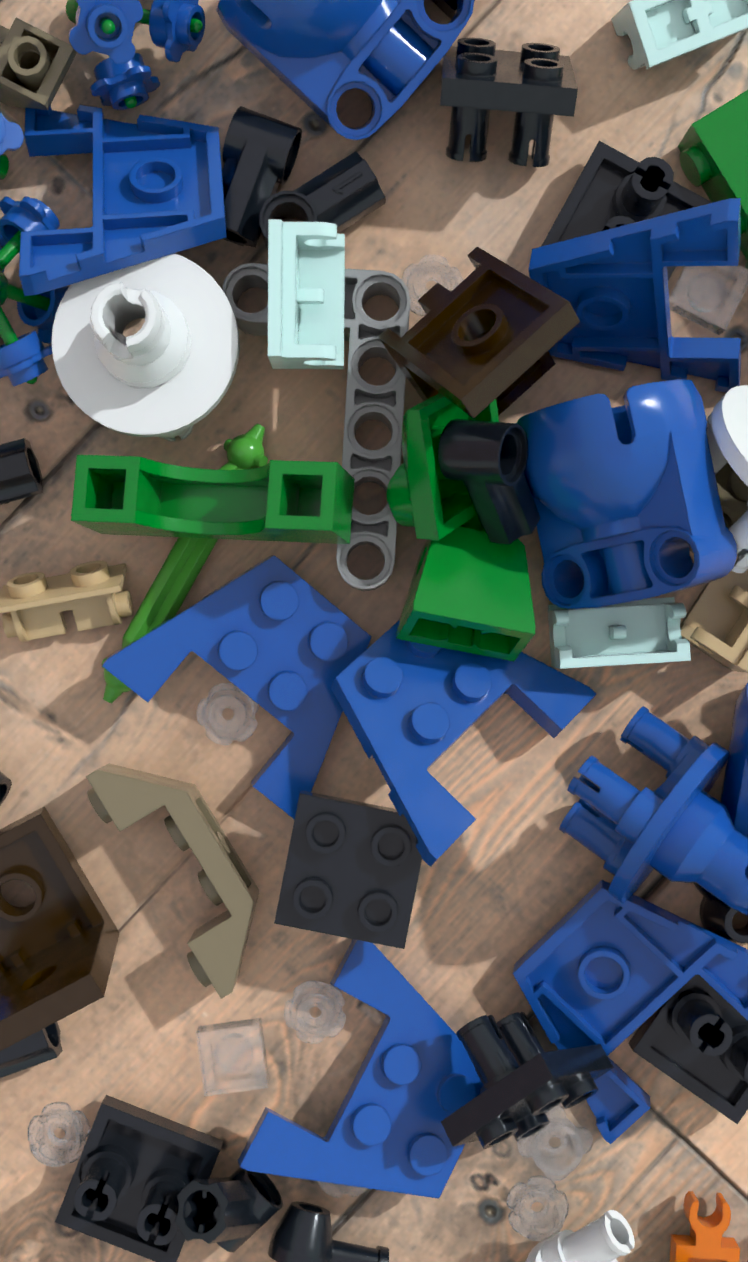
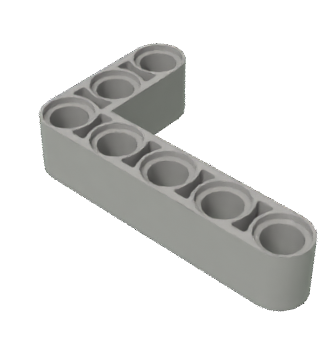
[222,263,410,591]

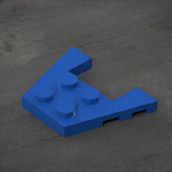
[19,105,227,296]
[528,198,741,393]
[102,555,372,820]
[331,620,597,867]
[513,880,748,1144]
[238,939,483,1199]

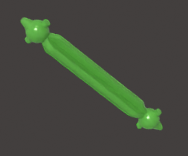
[102,423,268,703]

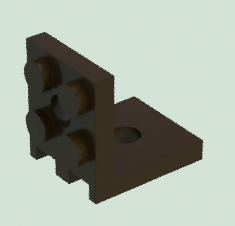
[378,247,580,419]
[0,806,120,1051]

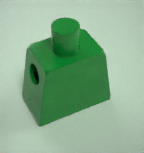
[396,515,536,662]

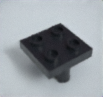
[440,37,578,167]
[542,141,711,280]
[274,790,422,949]
[628,975,748,1124]
[441,1012,614,1149]
[55,1095,223,1262]

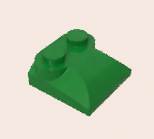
[386,393,499,541]

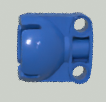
[216,0,474,140]
[516,379,737,609]

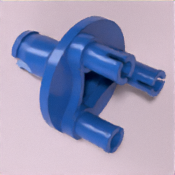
[559,706,748,916]

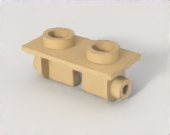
[0,561,133,642]

